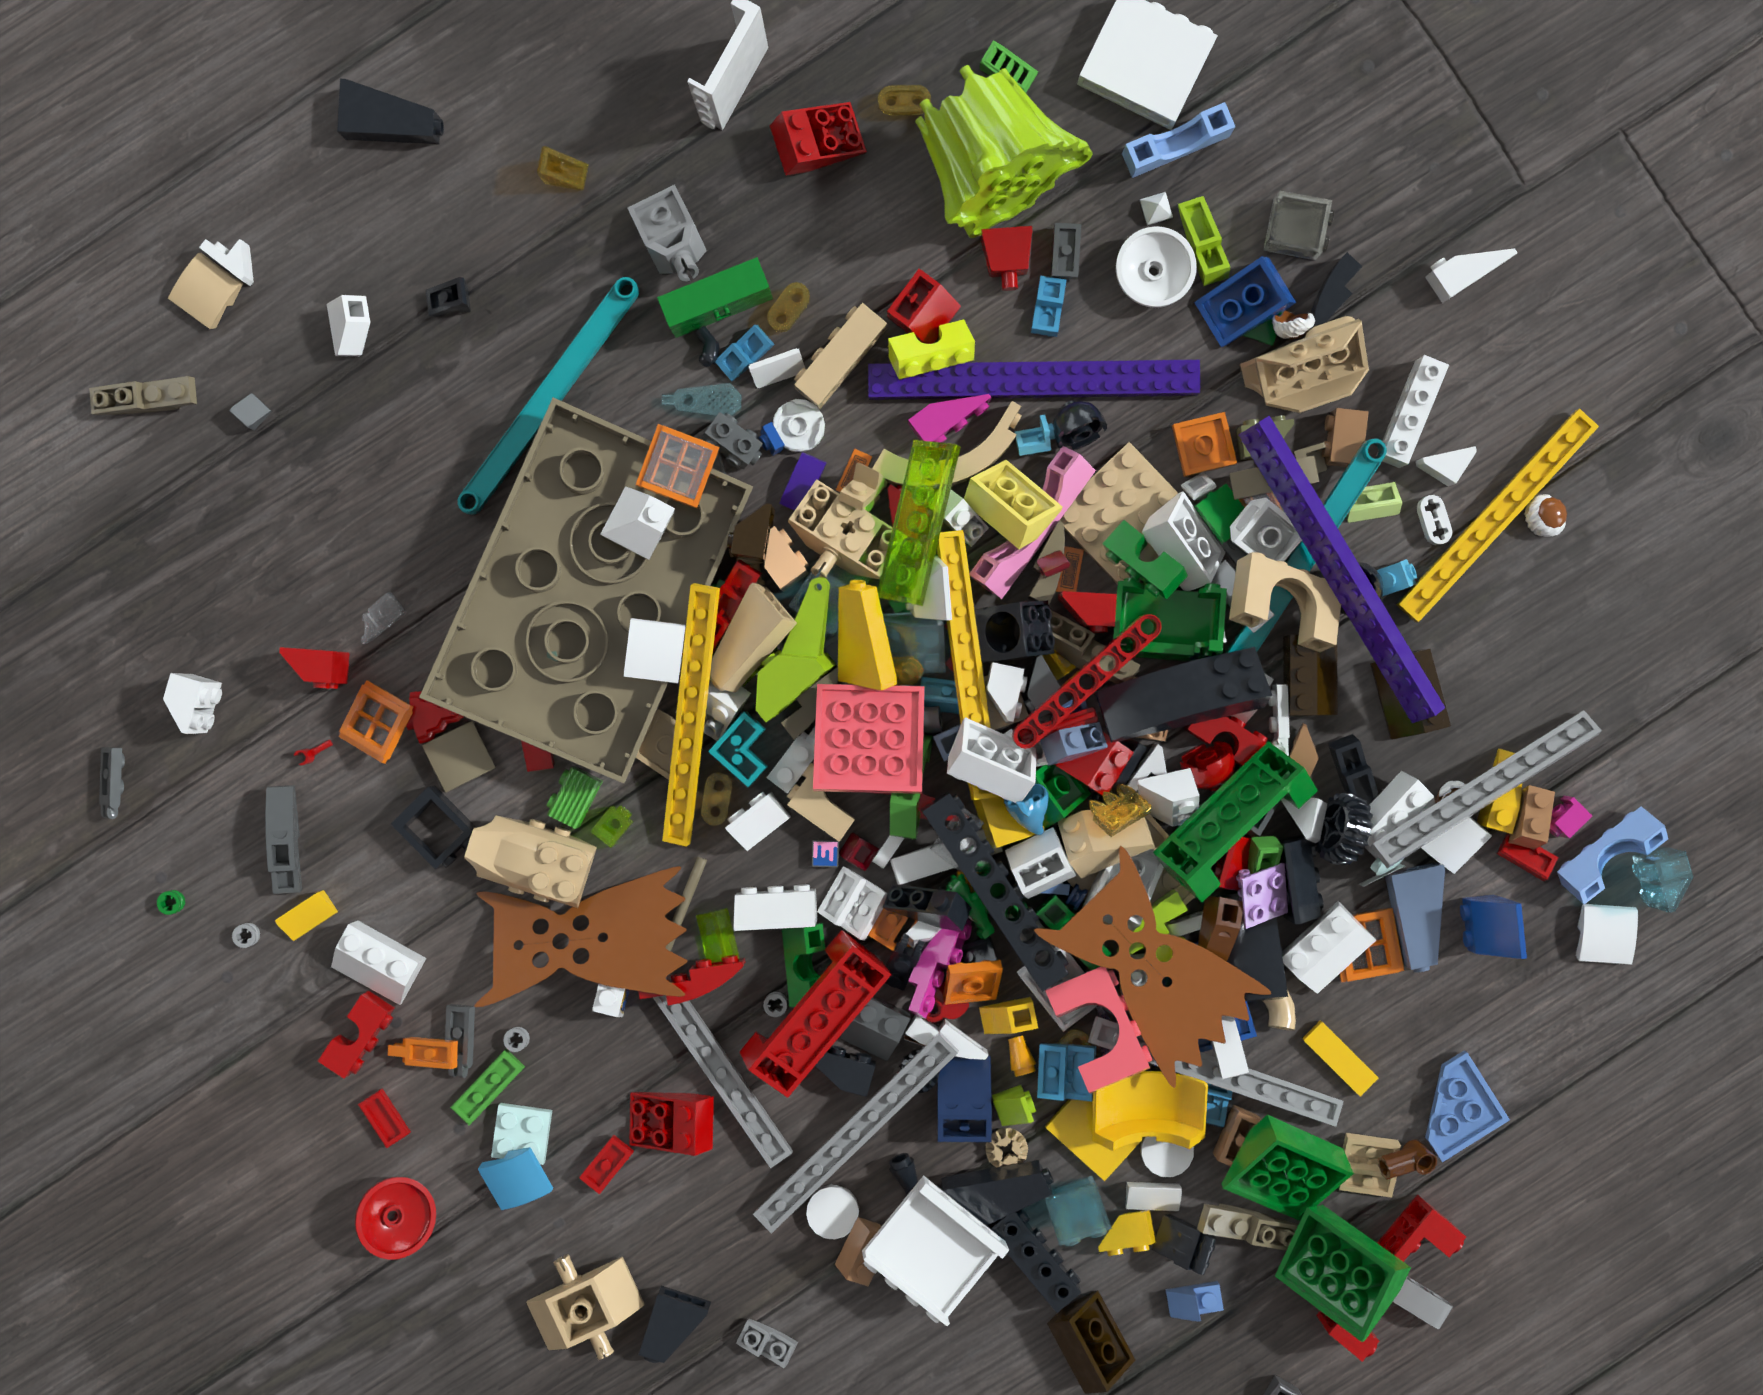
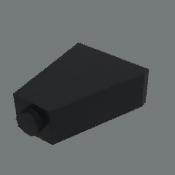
[639,1285,711,1363]

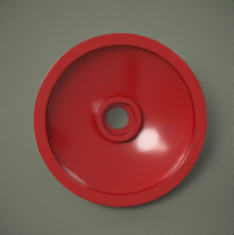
[355,1177,436,1259]

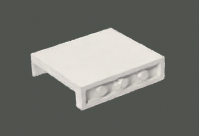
[687,0,768,130]
[1077,0,1218,130]
[862,1175,1009,1326]

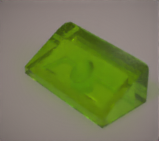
[696,908,739,962]

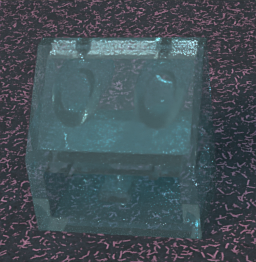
[1632,847,1693,913]

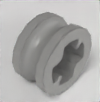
[232,923,260,948]
[763,991,788,1017]
[503,1027,530,1052]

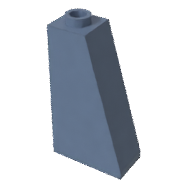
[1385,862,1445,972]

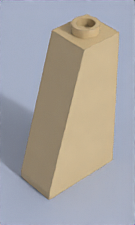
[710,582,797,693]

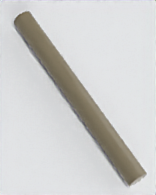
[666,856,707,951]

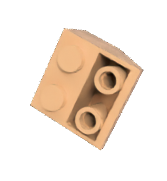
[764,526,809,592]

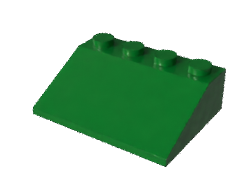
[1221,1114,1354,1221]
[1275,1205,1411,1342]

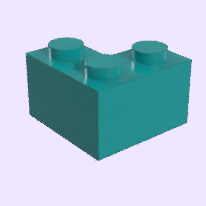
[708,711,768,787]

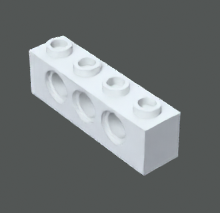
[1376,355,1449,468]

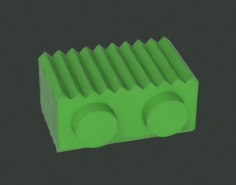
[547,767,603,829]

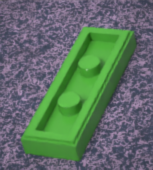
[450,1049,525,1126]

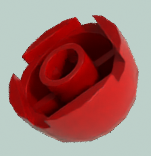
[1180,741,1235,791]

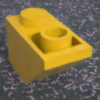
[979,997,1038,1034]
[1098,1210,1156,1256]

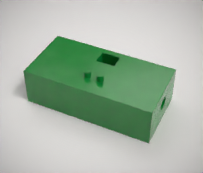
[657,257,773,338]

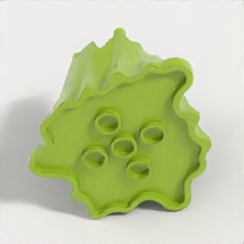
[915,65,1093,238]

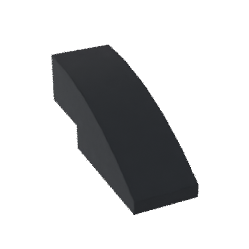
[1311,252,1363,329]
[1328,734,1379,805]

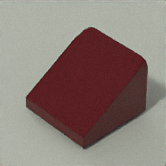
[1037,550,1070,579]
[839,832,879,871]

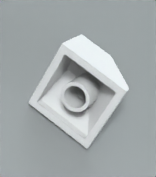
[600,486,675,560]
[905,556,952,620]

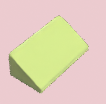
[1346,482,1402,523]

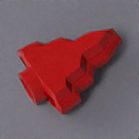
[406,691,464,744]

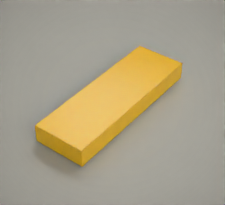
[1302,1020,1378,1096]

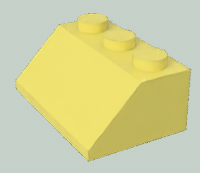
[964,460,1063,549]

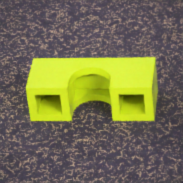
[888,319,975,379]

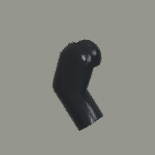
[695,326,720,367]

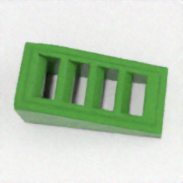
[979,40,1038,93]
[1248,836,1283,874]

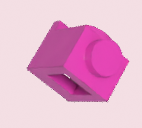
[1549,796,1592,839]

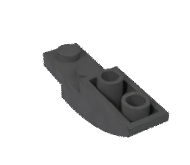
[265,785,302,894]

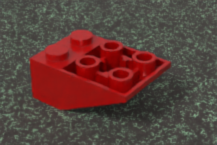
[769,102,867,175]
[629,1092,714,1156]

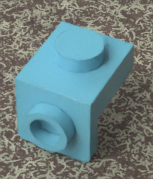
[1015,415,1055,456]
[1377,559,1417,596]

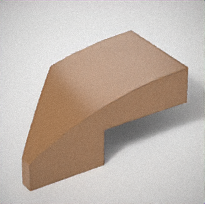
[1289,723,1319,776]

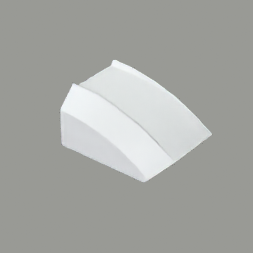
[1230,498,1302,562]

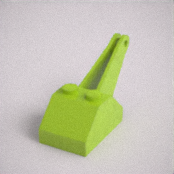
[756,577,837,722]

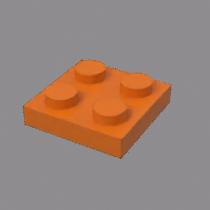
[1172,412,1237,477]
[943,960,1003,1005]

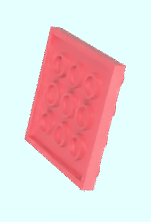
[813,684,924,794]

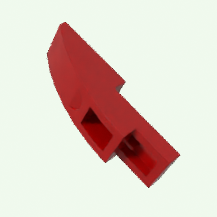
[638,955,746,1006]

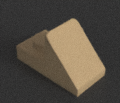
[839,463,888,511]

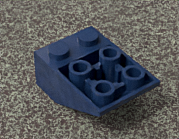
[937,1055,992,1142]

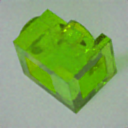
[591,805,634,848]

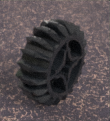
[1315,793,1373,865]

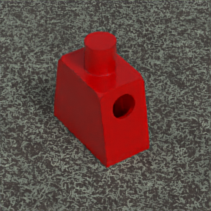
[980,226,1032,291]

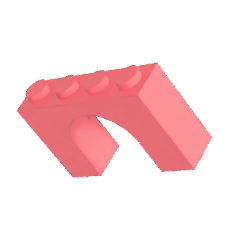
[1045,967,1152,1094]

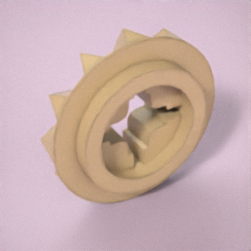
[986,1128,1028,1167]

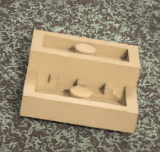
[168,253,243,329]
[1338,1133,1401,1198]

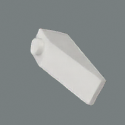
[1425,249,1517,303]

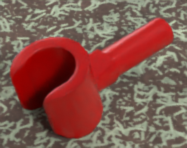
[294,740,333,766]

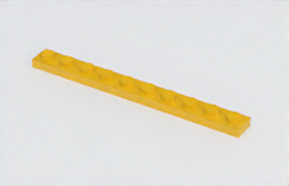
[1396,408,1599,623]
[935,530,1000,800]
[662,583,720,847]

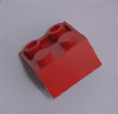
[887,268,961,344]
[1210,836,1251,891]

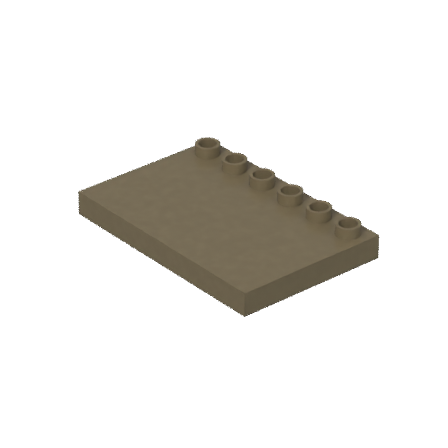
[419,398,753,783]

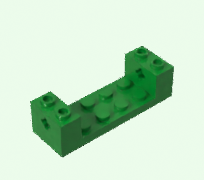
[1153,741,1318,903]

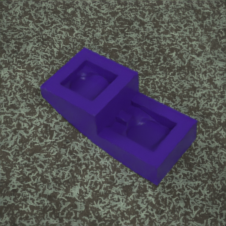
[779,452,827,511]

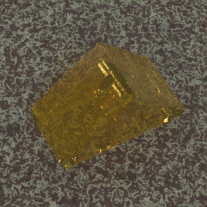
[537,146,589,190]

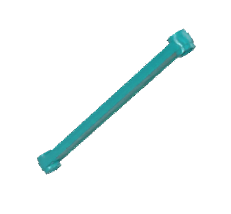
[458,277,639,515]
[1226,439,1387,653]

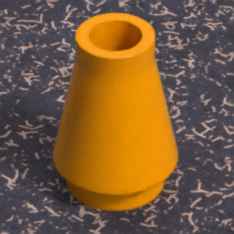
[1008,1035,1036,1077]

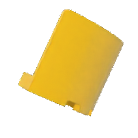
[1092,1071,1208,1151]

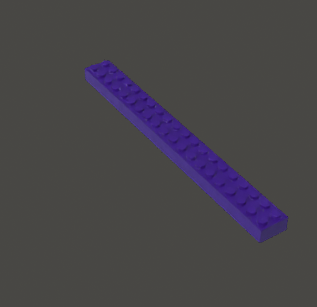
[868,360,1200,400]
[1238,416,1445,723]

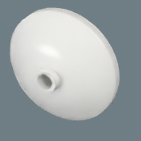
[1116,227,1196,308]

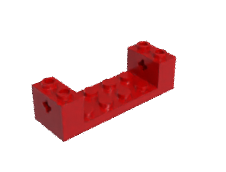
[739,930,891,1098]
[1316,1194,1466,1362]

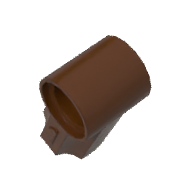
[1378,1139,1437,1180]

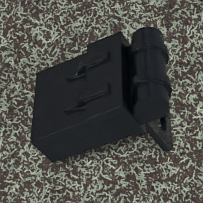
[1152,1214,1216,1275]

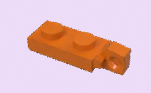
[388,1037,458,1069]

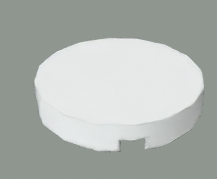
[773,399,825,453]
[1140,1137,1194,1177]
[806,1184,859,1240]

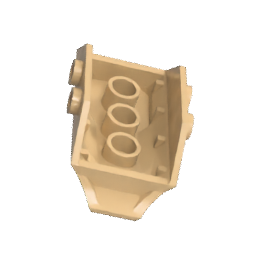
[1240,316,1369,413]
[464,816,597,908]

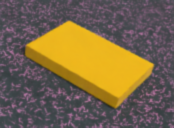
[1045,1099,1140,1181]

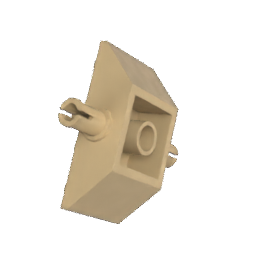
[788,479,907,579]
[526,1254,644,1360]

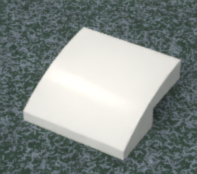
[624,618,685,683]
[1421,817,1492,874]
[817,866,888,941]
[1575,904,1638,964]

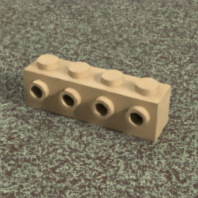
[794,303,887,409]

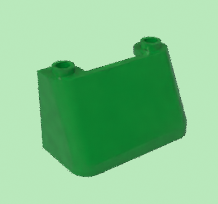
[1113,578,1227,662]

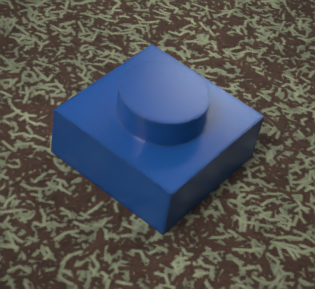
[759,422,784,456]

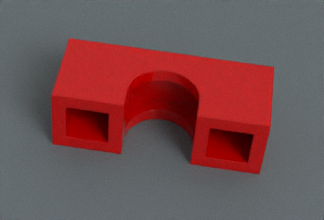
[1184,716,1268,767]
[318,991,395,1079]

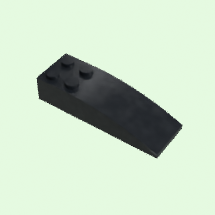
[1096,647,1272,743]

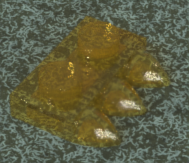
[1089,784,1152,837]

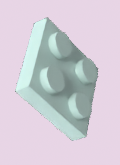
[491,1103,552,1165]

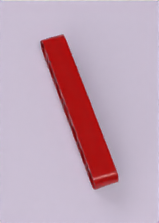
[1012,614,1162,749]

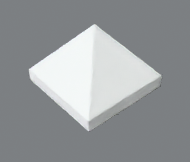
[1140,192,1173,226]
[1181,472,1217,500]

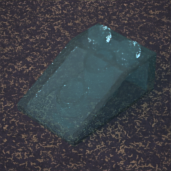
[883,612,946,674]

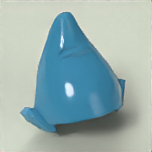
[1004,784,1049,835]

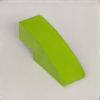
[1178,196,1230,286]
[1117,889,1188,955]

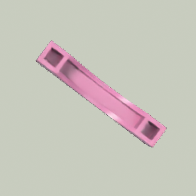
[969,446,1096,599]

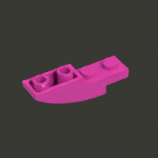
[908,919,972,1019]

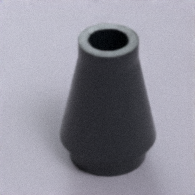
[889,1153,918,1195]

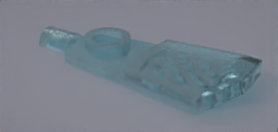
[662,383,742,416]

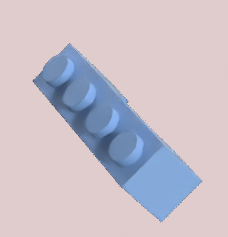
[1122,102,1235,178]
[1557,806,1668,904]

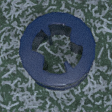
[1064,883,1088,911]

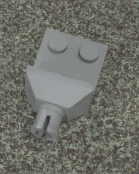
[628,184,707,281]

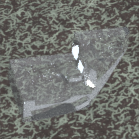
[361,592,407,644]

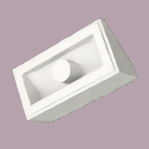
[748,348,805,388]
[1126,1182,1182,1211]

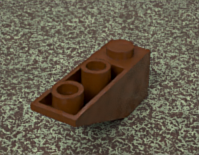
[1198,897,1243,962]

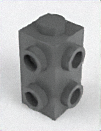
[701,412,763,469]

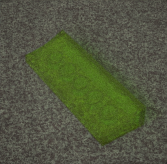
[878,440,961,606]

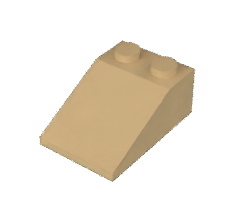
[1058,804,1155,879]

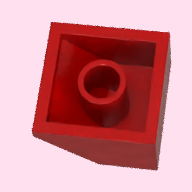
[1058,591,1117,633]
[279,647,350,689]
[1054,732,1134,797]

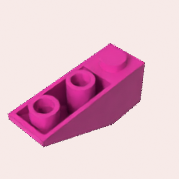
[908,394,991,449]

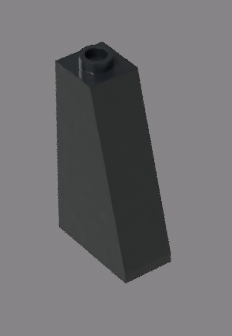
[337,78,444,144]
[941,1160,1054,1225]

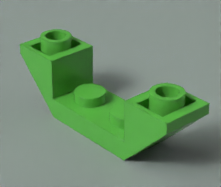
[890,735,933,839]

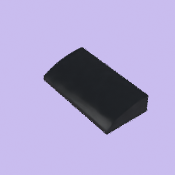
[1216,893,1288,1002]

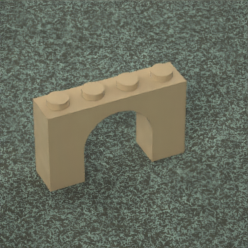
[1229,552,1341,652]
[787,763,855,842]

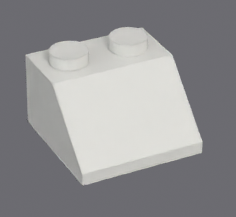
[1138,768,1199,826]

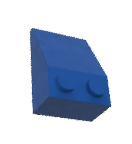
[1194,257,1296,347]
[1460,895,1527,959]

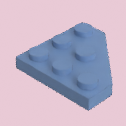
[1425,1051,1510,1162]

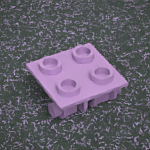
[1236,863,1288,929]

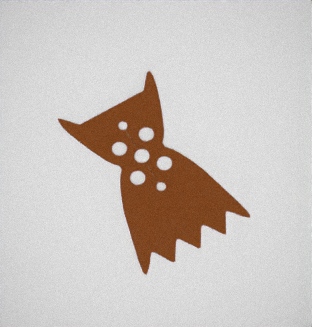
[1034,846,1271,1088]
[474,866,687,1007]

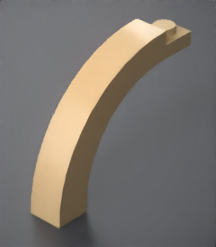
[872,401,1022,490]

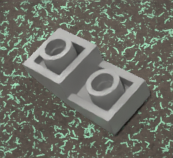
[736,1319,798,1368]

